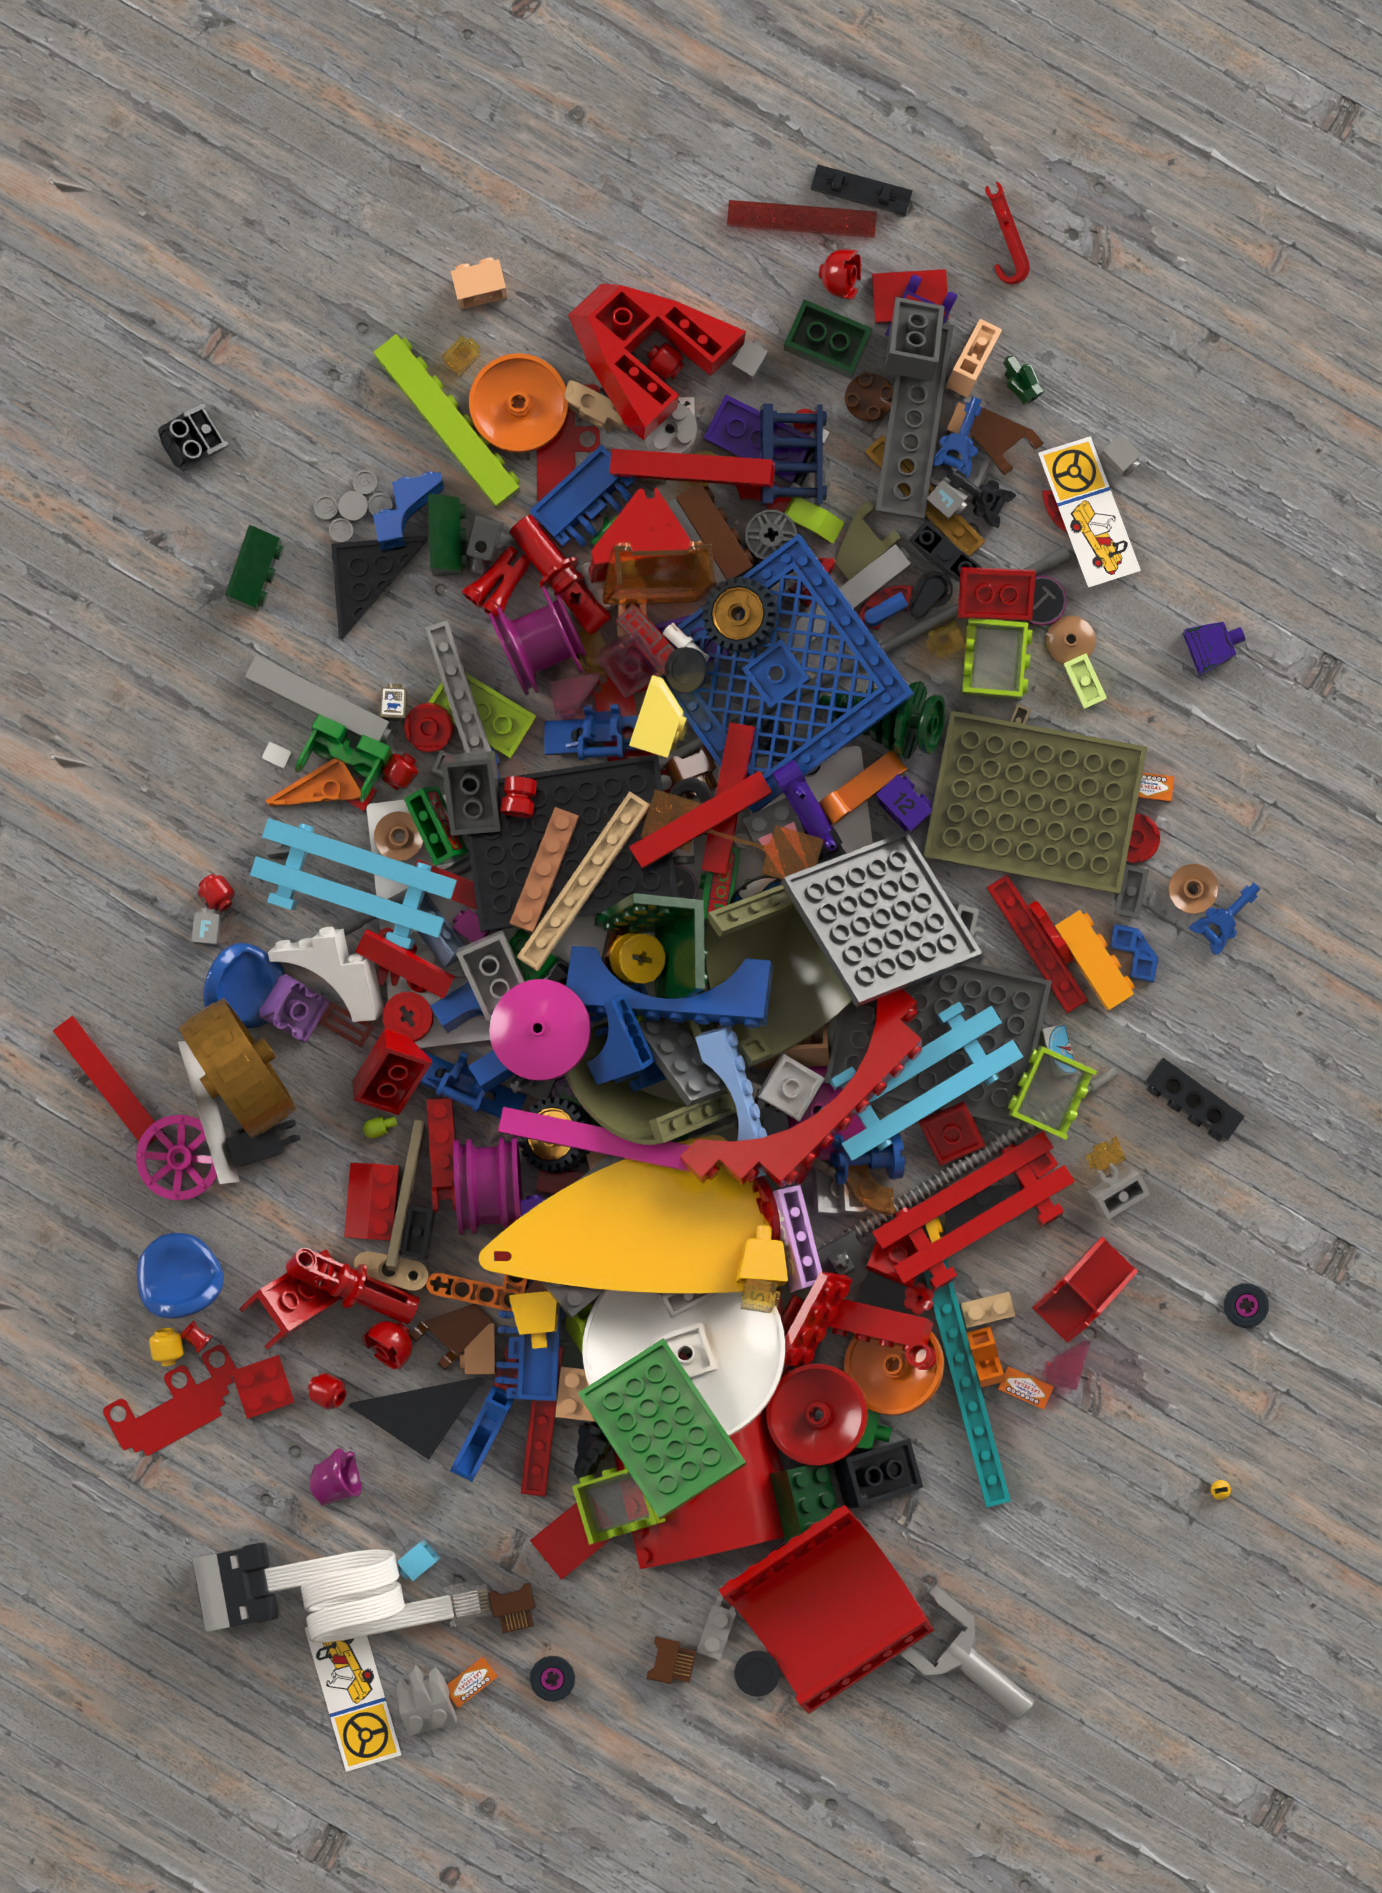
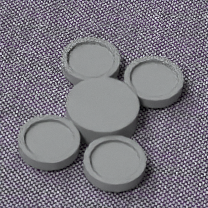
[314,470,393,543]

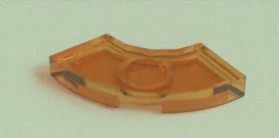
[846,1165,895,1215]

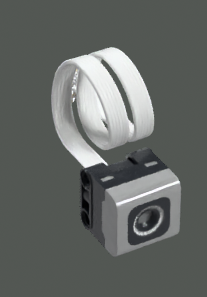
[191,1542,492,1643]

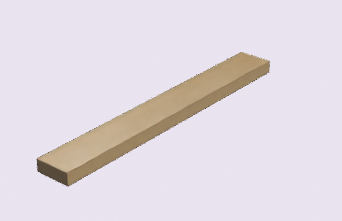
[517,791,651,972]

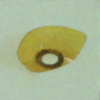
[577,628,615,676]

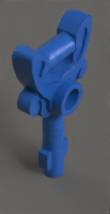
[933,396,982,478]
[1189,883,1260,955]

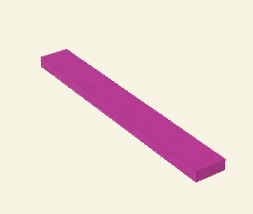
[498,1107,690,1172]

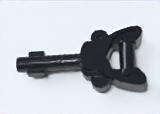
[946,470,1016,528]

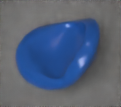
[203,943,285,1028]
[137,1233,224,1319]

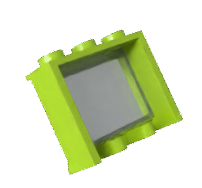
[961,618,1032,700]
[1007,1046,1097,1140]
[572,1466,666,1545]

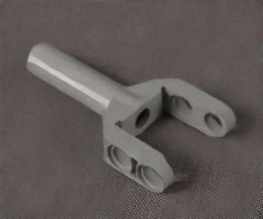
[900,1584,1034,1719]

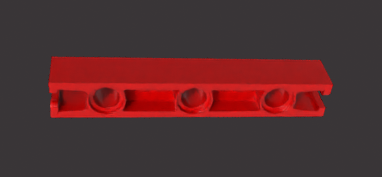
[609,449,775,488]

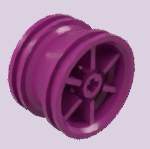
[453,1136,523,1235]

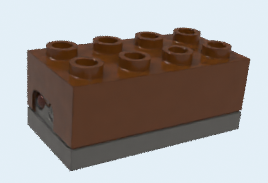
[667,482,754,587]

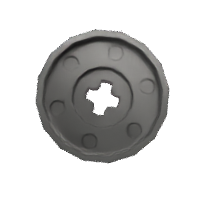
[745,510,797,564]

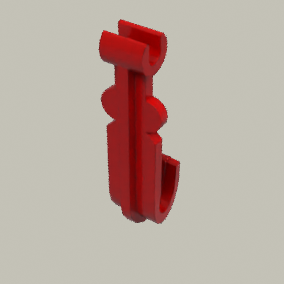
[985,182,1030,285]

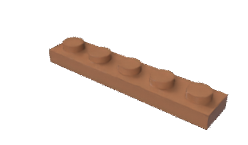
[510,807,579,933]

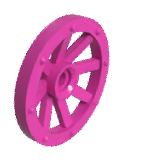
[136,1115,217,1200]

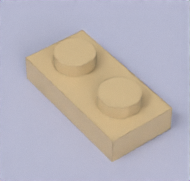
[960,1292,1015,1328]

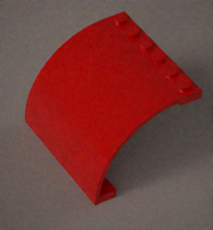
[612,1405,784,1569]
[718,1505,934,1714]

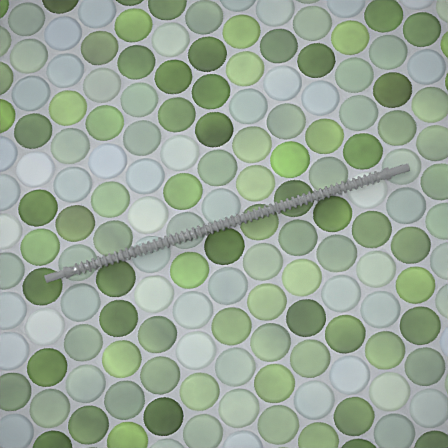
[816,1068,1118,1249]

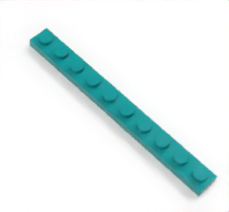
[924,1259,1011,1508]

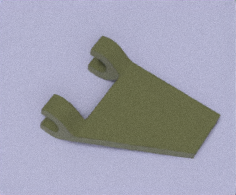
[835,500,902,580]

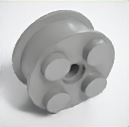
[644,403,697,454]

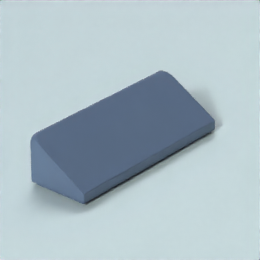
[417,893,465,968]

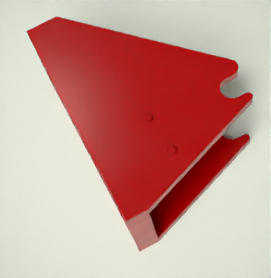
[588,488,692,583]
[1031,1236,1138,1343]
[239,1249,342,1350]

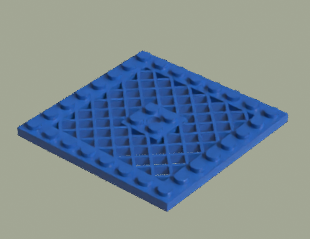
[641,534,915,813]

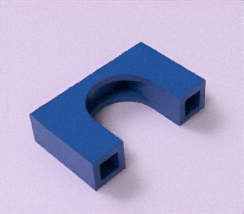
[430,982,515,1093]

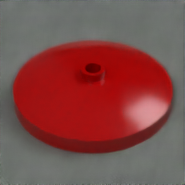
[766,1364,868,1466]

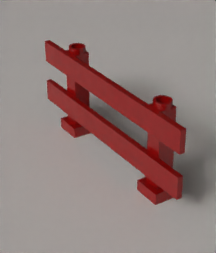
[872,1131,1075,1292]

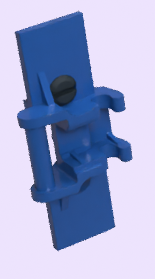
[544,704,640,761]
[419,1051,527,1119]

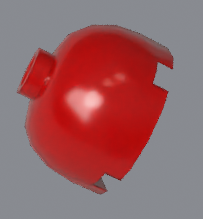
[819,249,862,300]
[362,1321,413,1370]

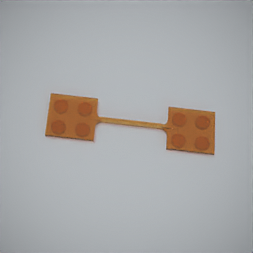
[641,789,824,879]

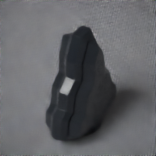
[574,1421,612,1480]

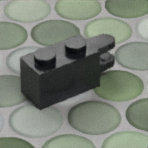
[226,1120,301,1168]

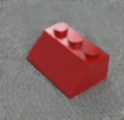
[352,1028,432,1115]
[344,1163,400,1241]

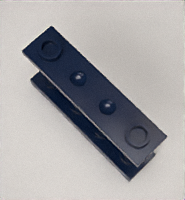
[760,403,827,507]

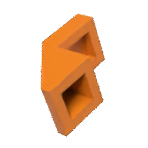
[966,1326,1005,1388]

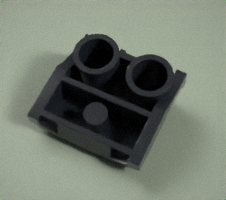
[158,403,229,472]

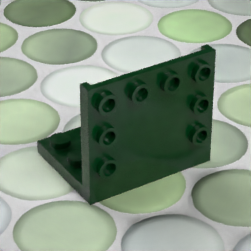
[595,893,707,999]

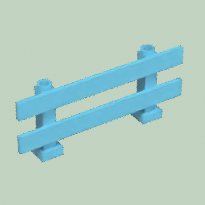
[250,818,457,949]
[820,1001,1023,1161]

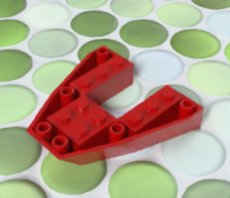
[568,283,746,441]

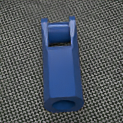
[864,592,908,627]

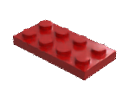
[784,1272,853,1366]

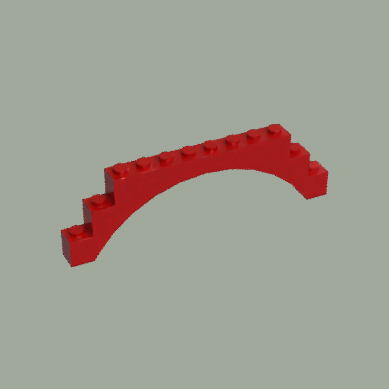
[680,989,922,1188]

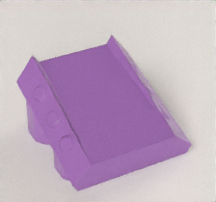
[259,974,330,1043]

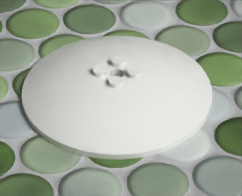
[582,1290,785,1437]

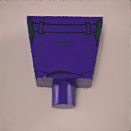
[1182,622,1246,677]

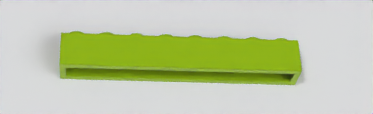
[373,334,521,509]

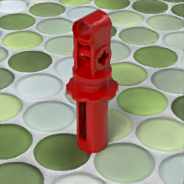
[509,515,611,635]
[286,1248,419,1325]

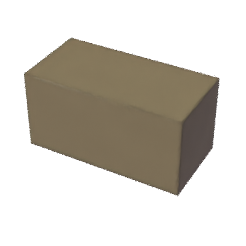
[1005,703,1032,738]

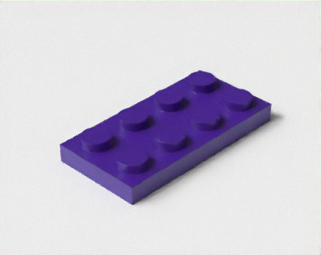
[703,394,812,484]

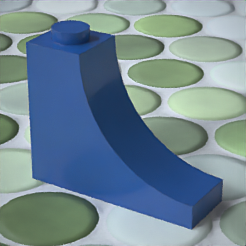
[587,992,655,1085]

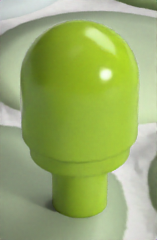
[363,1116,398,1139]

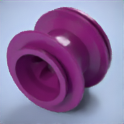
[488,586,587,696]

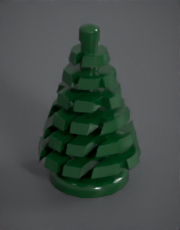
[819,681,945,760]

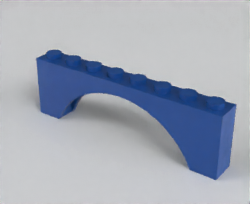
[566,946,773,1028]

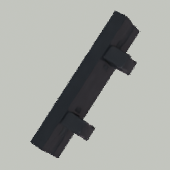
[811,164,913,216]

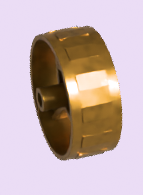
[179,998,297,1138]

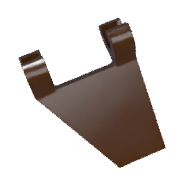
[970,407,1044,475]
[409,1304,492,1370]

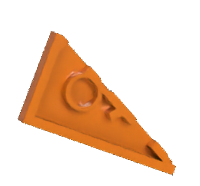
[265,758,361,807]

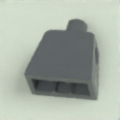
[466,516,504,574]

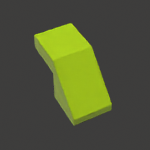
[785,497,845,544]

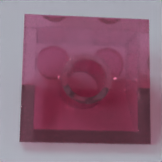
[596,632,666,699]
[549,673,601,720]
[1042,1340,1091,1390]

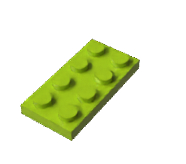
[429,673,537,759]

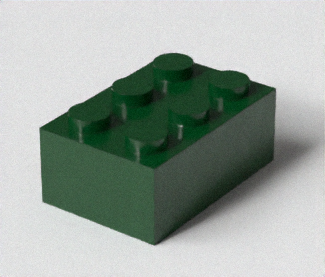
[784,299,872,379]
[770,1465,838,1544]

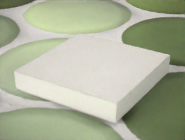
[756,1053,825,1122]

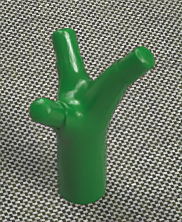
[590,515,618,546]

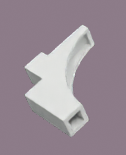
[268,927,384,1022]

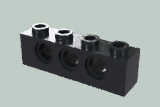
[1144,1057,1245,1142]

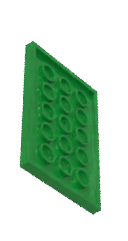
[578,1338,746,1520]

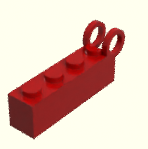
[427,1098,456,1212]
[828,1299,936,1370]

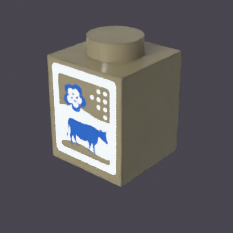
[380,683,408,721]

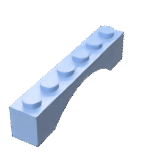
[695,1026,767,1177]

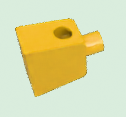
[736,1226,788,1286]
[509,1291,559,1349]

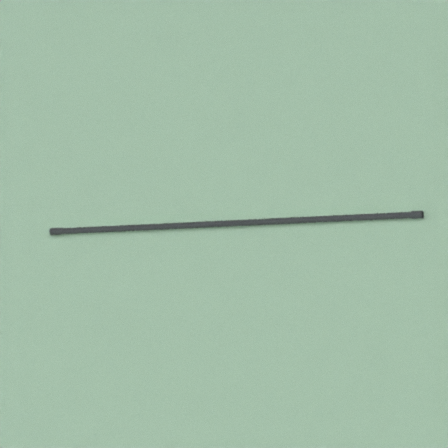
[336,546,1071,936]

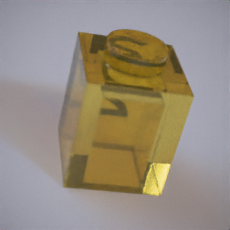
[740,1278,780,1314]

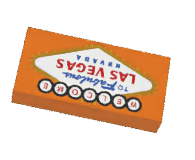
[1138,773,1174,802]
[998,1366,1054,1410]
[447,1656,498,1708]

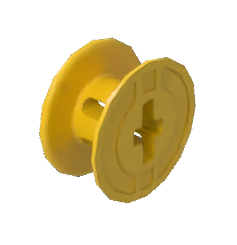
[609,933,665,984]

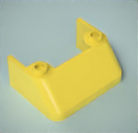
[629,675,687,758]

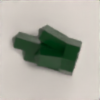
[1003,356,1045,405]

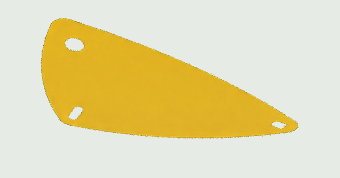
[479,1135,778,1293]

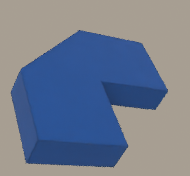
[1109,924,1158,983]

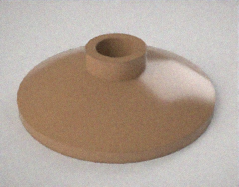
[1046,616,1095,664]
[374,811,423,861]
[1168,864,1219,914]

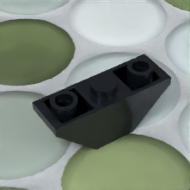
[909,521,983,583]

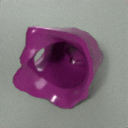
[309,1448,362,1506]

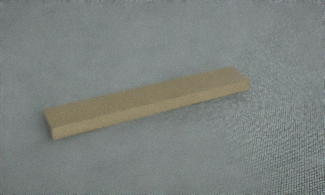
[386,1120,426,1272]

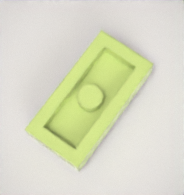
[1063,653,1107,709]

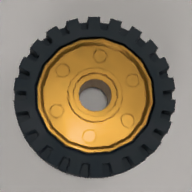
[702,577,779,653]
[519,1098,592,1173]

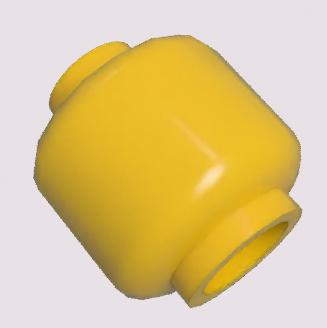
[149,1328,184,1366]

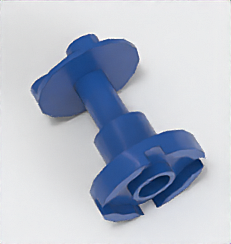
[830,1133,905,1185]

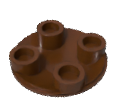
[845,372,893,422]

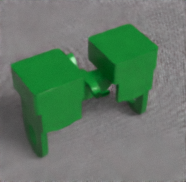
[295,714,392,802]

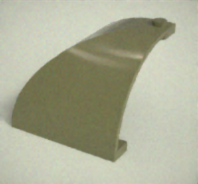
[704,885,853,1067]
[565,990,737,1145]

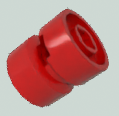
[500,776,537,818]

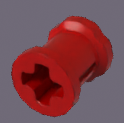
[180,1320,213,1354]

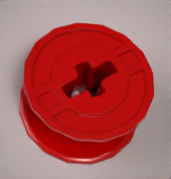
[383,992,434,1042]

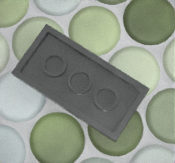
[638,1018,728,1107]

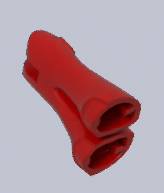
[461,546,531,617]

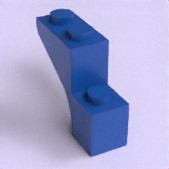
[373,471,444,551]
[450,1385,515,1482]

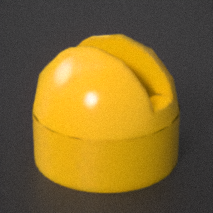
[1210,1480,1231,1500]

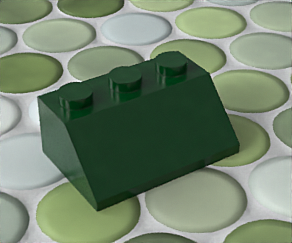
[428,494,467,576]
[225,525,284,612]

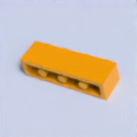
[1055,910,1135,1012]

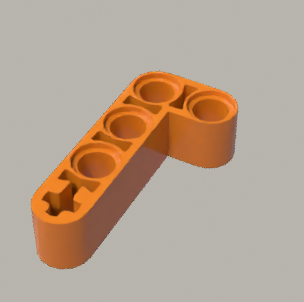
[819,750,908,826]
[426,1273,528,1311]

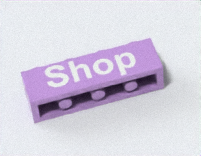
[773,1185,822,1292]

